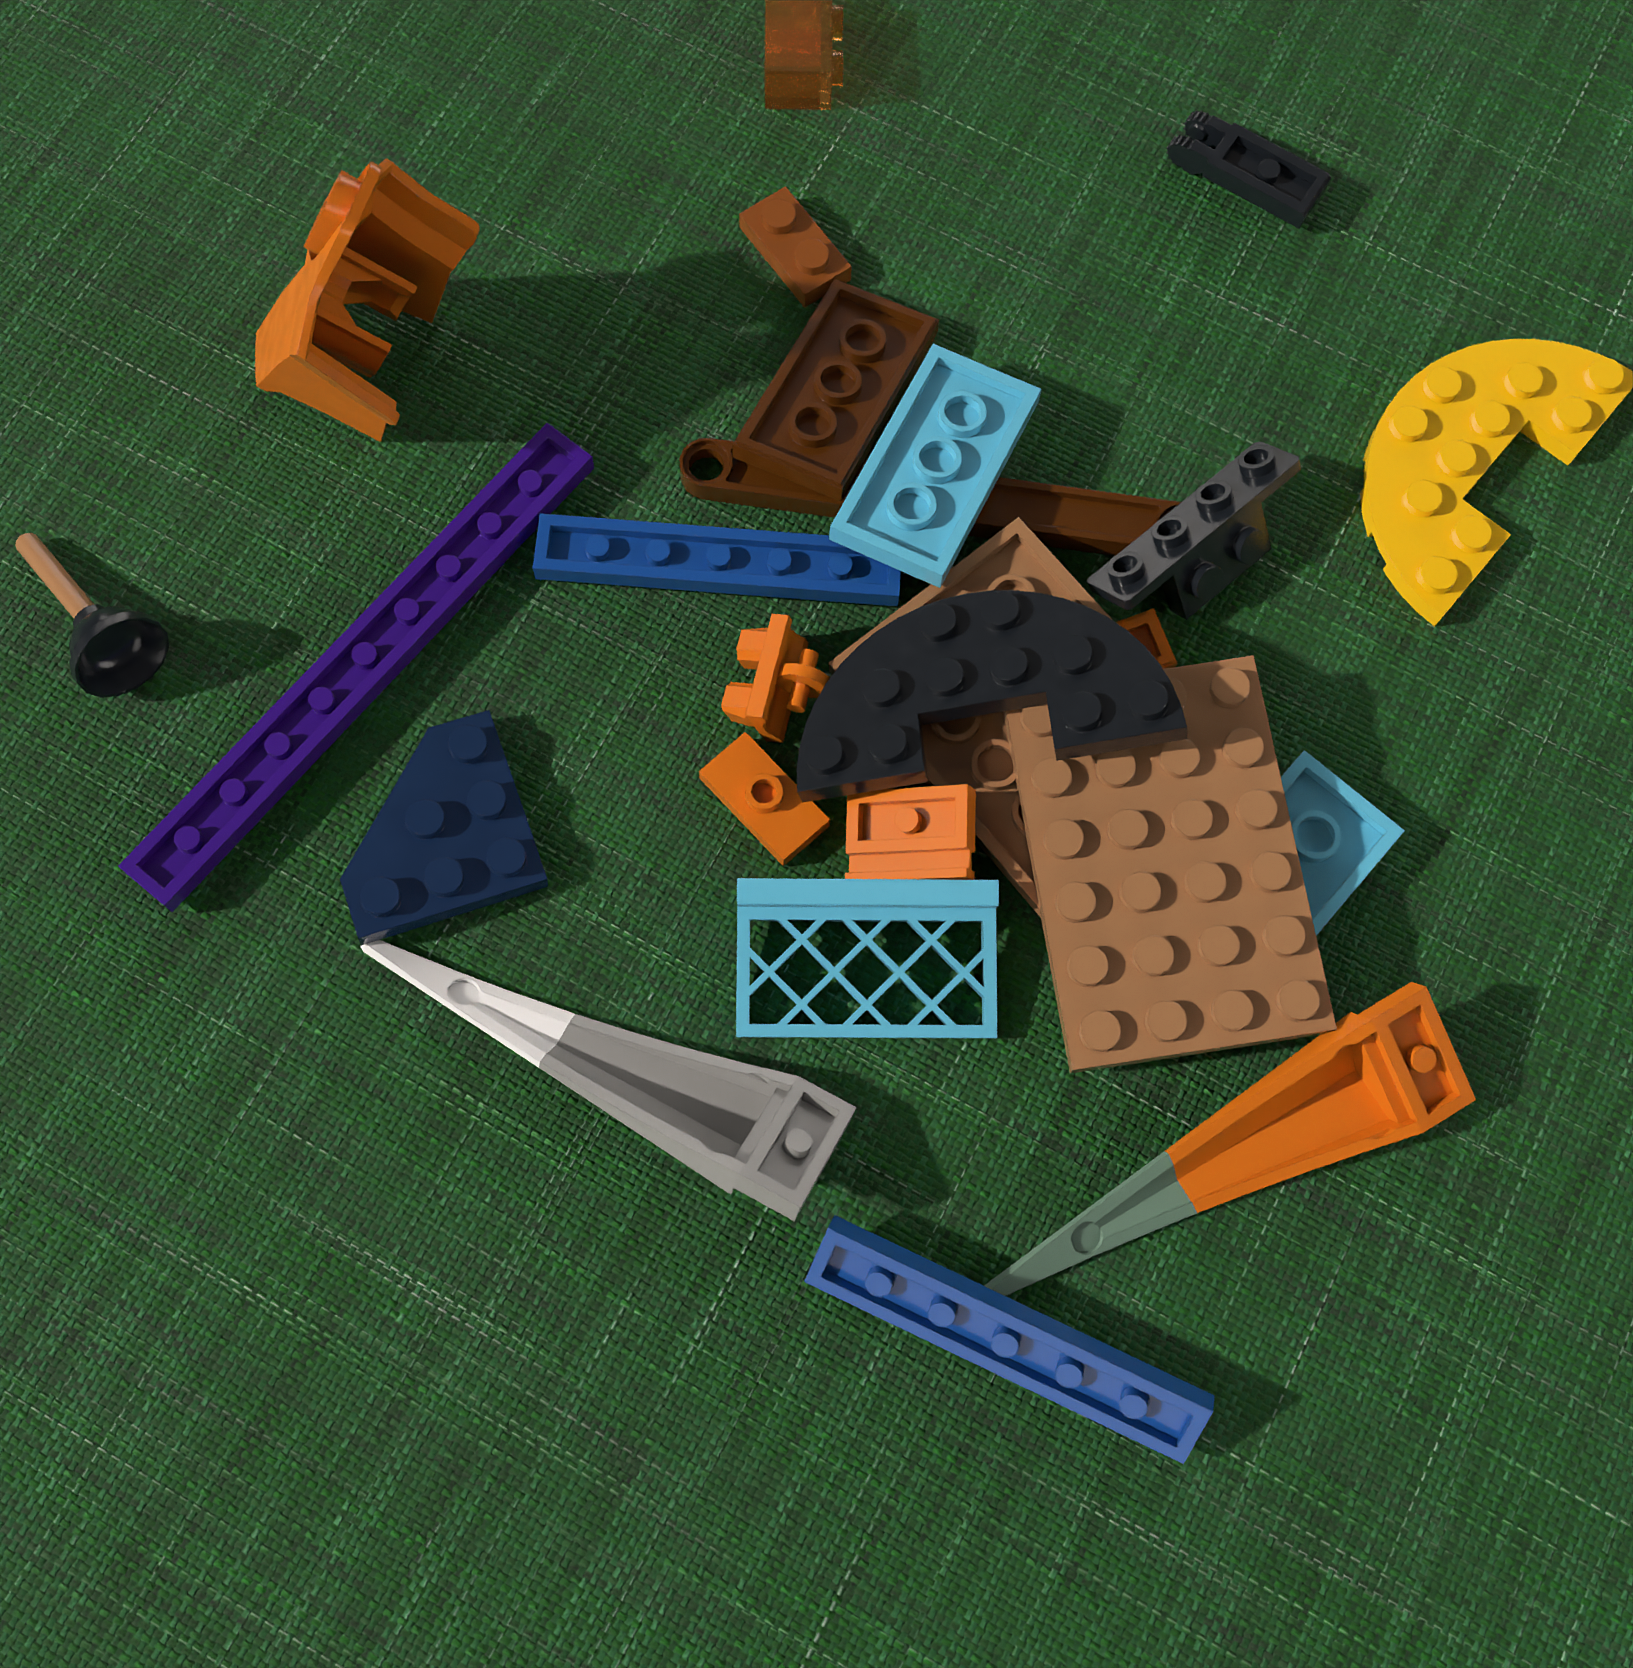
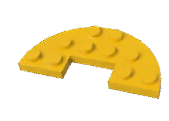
[1360,339,1633,627]

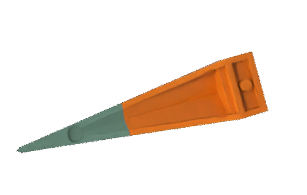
[984,982,1476,1296]

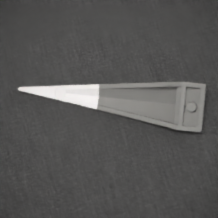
[361,940,857,1221]

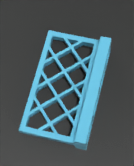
[736,878,999,1039]

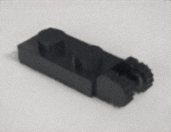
[1166,110,1331,229]

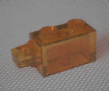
[765,0,843,110]

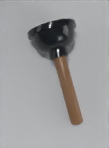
[15,533,169,698]

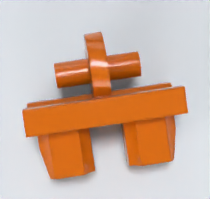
[721,614,830,743]

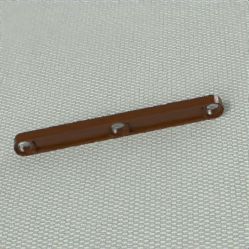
[680,438,1181,556]

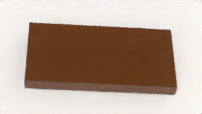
[733,279,939,502]

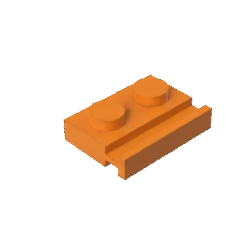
[845,784,976,880]

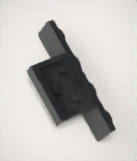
[1087,441,1301,620]

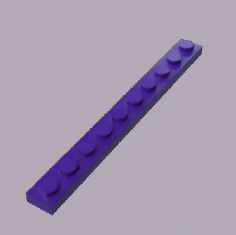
[118,423,594,912]

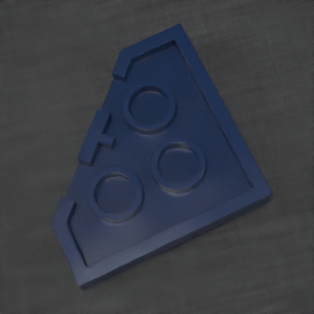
[340,710,548,946]

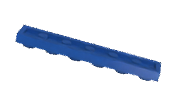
[533,513,901,607]
[804,1215,1215,1464]

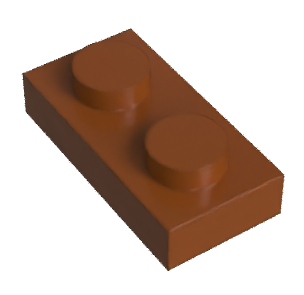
[739,186,852,308]

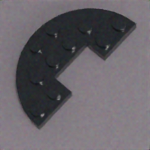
[797,590,1188,803]

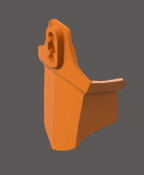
[255,158,480,442]

